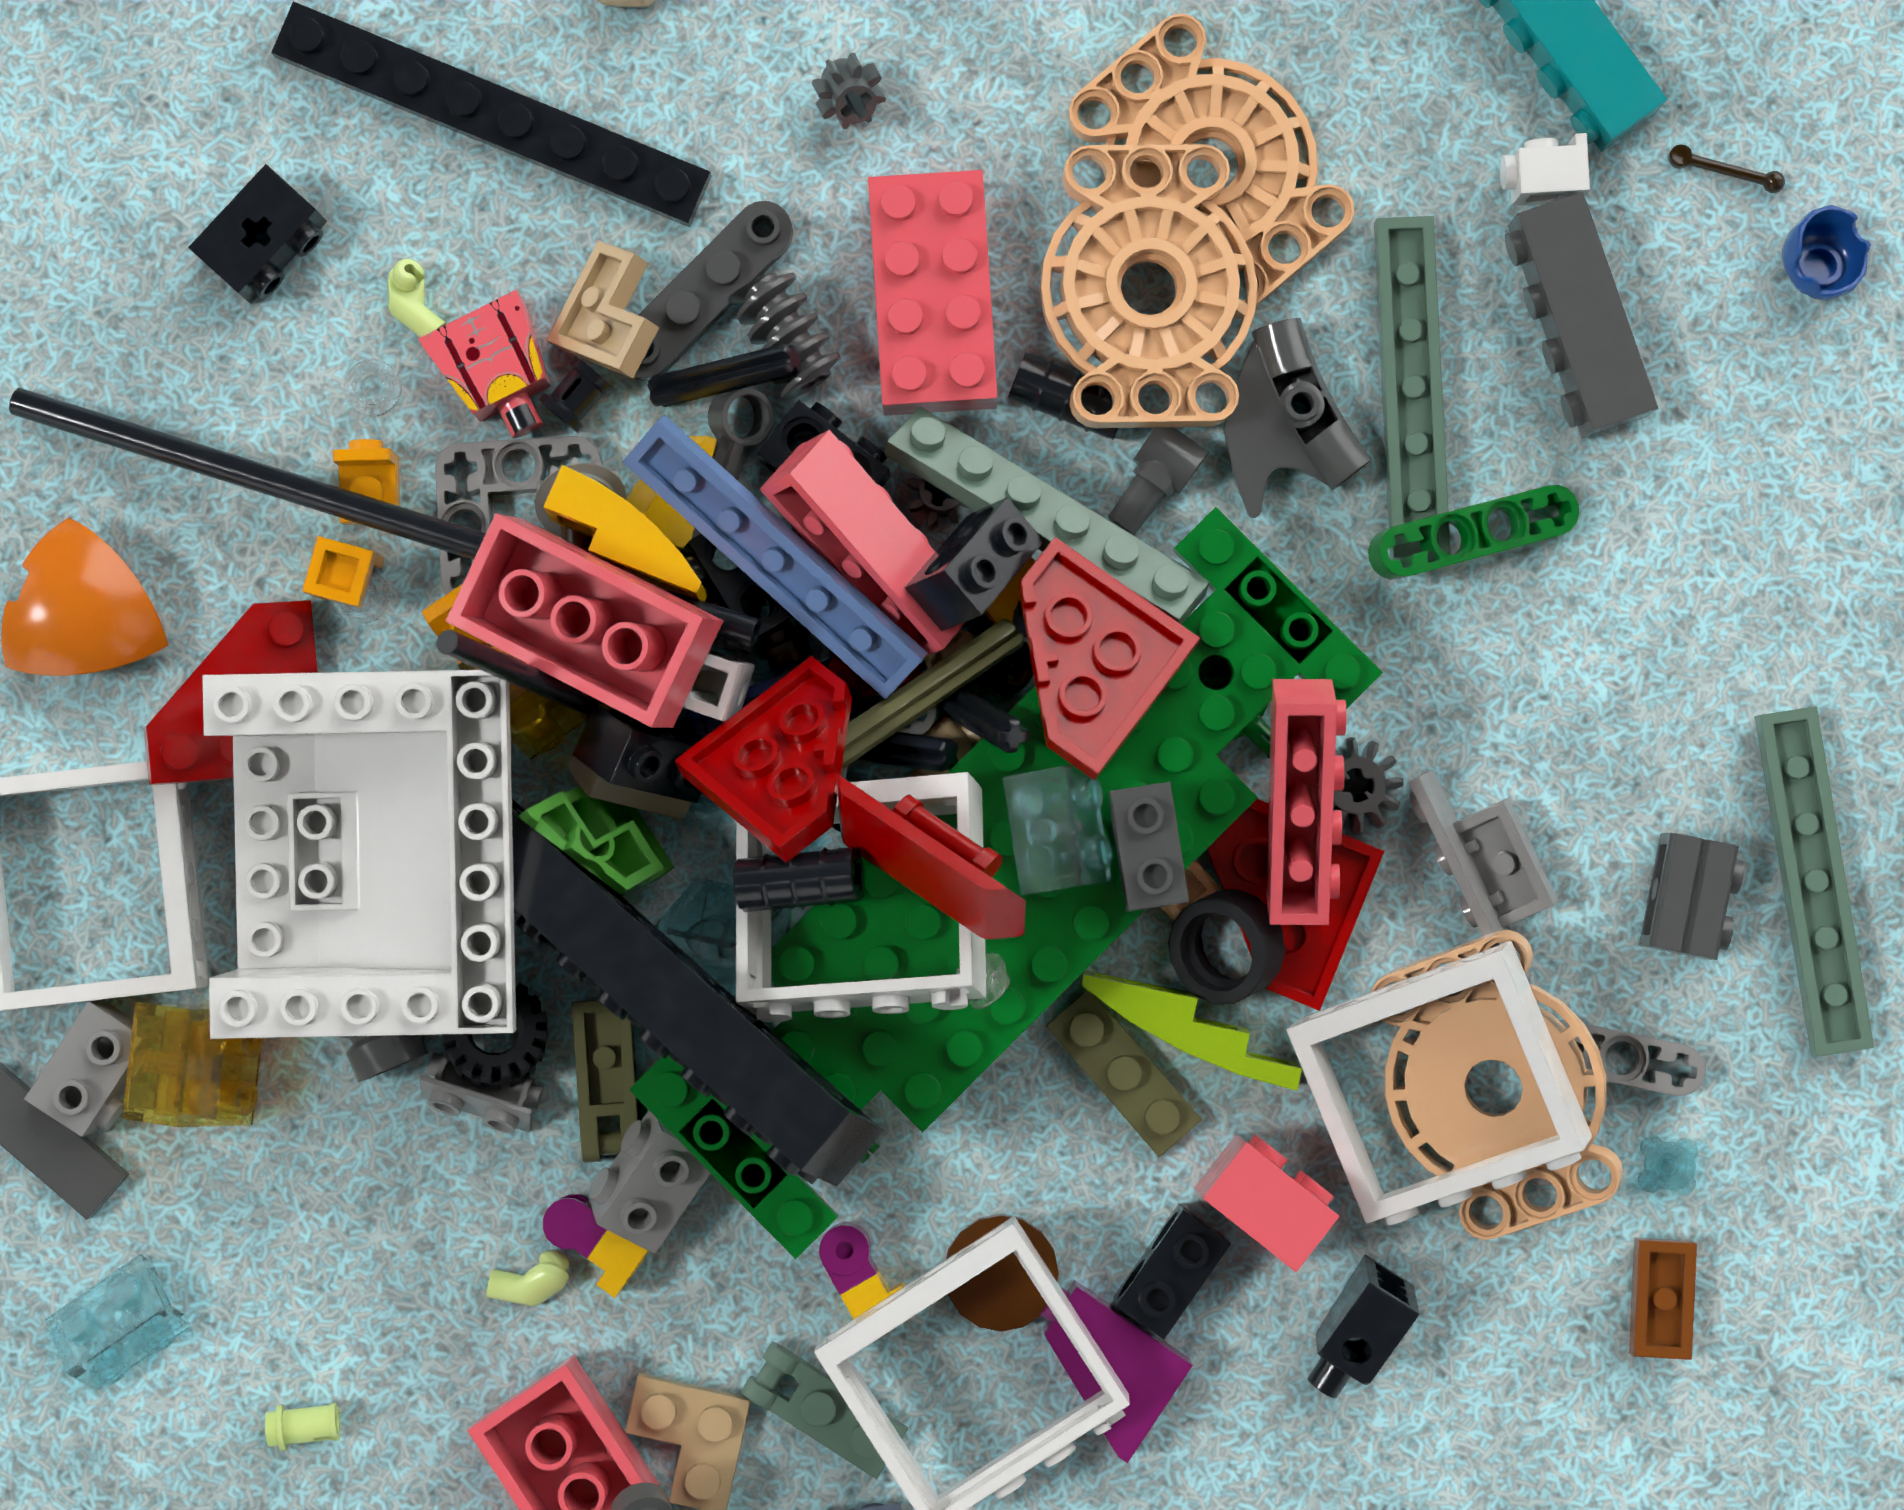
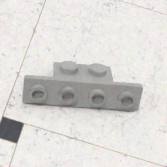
[1410,770,1559,979]

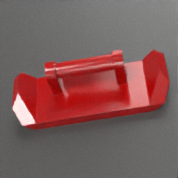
[837,774,1026,939]

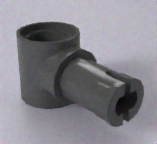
[1108,427,1209,536]

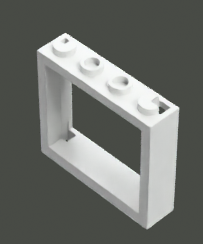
[0,761,209,1011]
[736,772,986,1022]
[1286,941,1593,1225]
[814,1216,1130,1510]

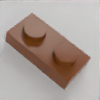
[1629,1237,1697,1360]

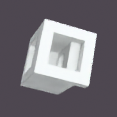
[1500,133,1590,206]

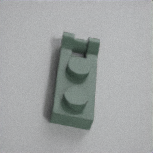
[741,1342,908,1480]

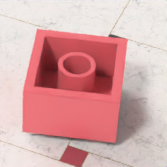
[1194,1134,1340,1272]

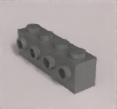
[1505,192,1659,439]

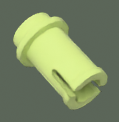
[265,1402,340,1452]

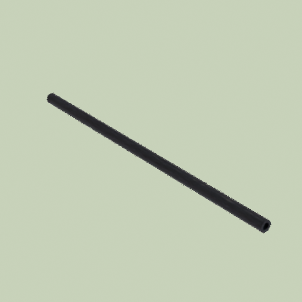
[9,388,761,647]

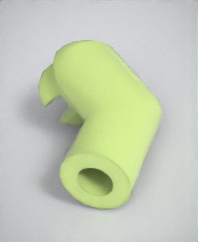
[387,258,447,338]
[486,1250,570,1306]

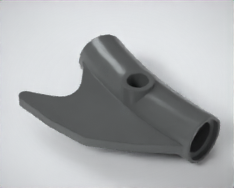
[1223,318,1372,518]

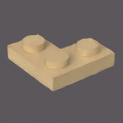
[546,240,659,379]
[625,1373,751,1510]

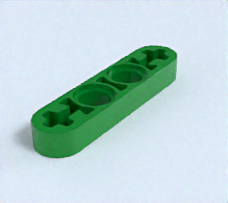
[1368,485,1579,580]

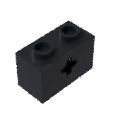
[188,164,327,304]

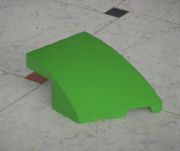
[519,786,675,896]

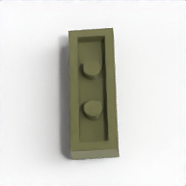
[1046,990,1202,1157]

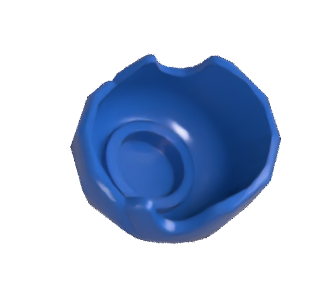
[1782,205,1871,301]

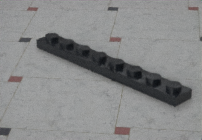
[271,1,712,227]

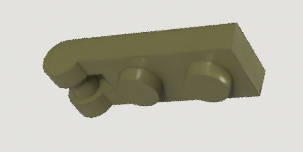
[571,1000,640,1163]

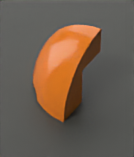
[1,518,169,676]

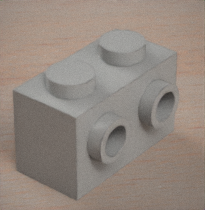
[24,1000,160,1137]
[588,1110,710,1254]

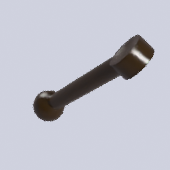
[1668,144,1785,193]

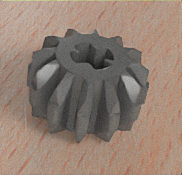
[1333,737,1404,835]

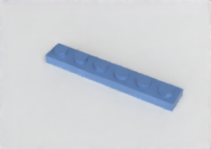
[622,415,928,699]

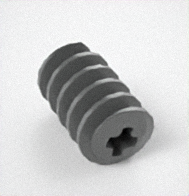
[727,272,841,401]

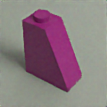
[1040,1280,1193,1463]

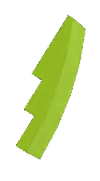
[1081,970,1302,1091]

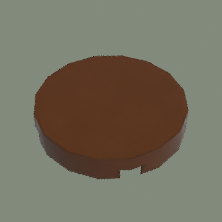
[946,1214,1059,1332]

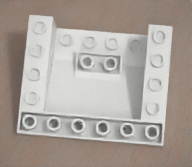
[203,670,516,1039]

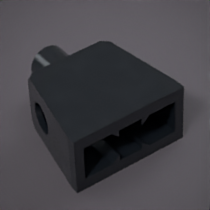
[1307,1254,1420,1399]

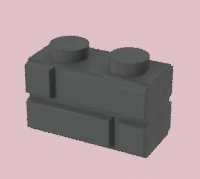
[1639,833,1745,960]

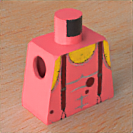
[419,290,551,438]

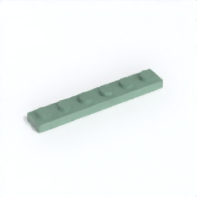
[1374,216,1451,560]
[885,407,1210,625]
[1754,706,1874,1057]

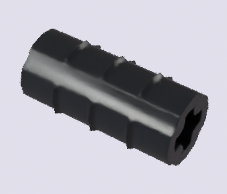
[1007,352,1118,440]
[733,847,865,912]

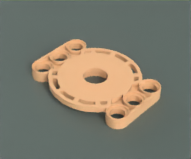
[1068,14,1354,307]
[1040,144,1258,428]
[1371,930,1624,1240]

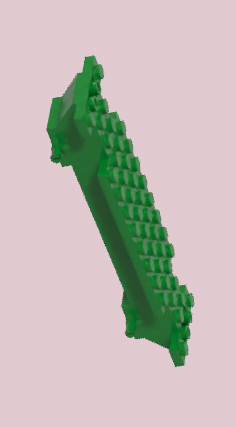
[629,507,1383,1260]

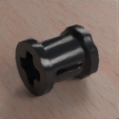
[538,356,614,433]

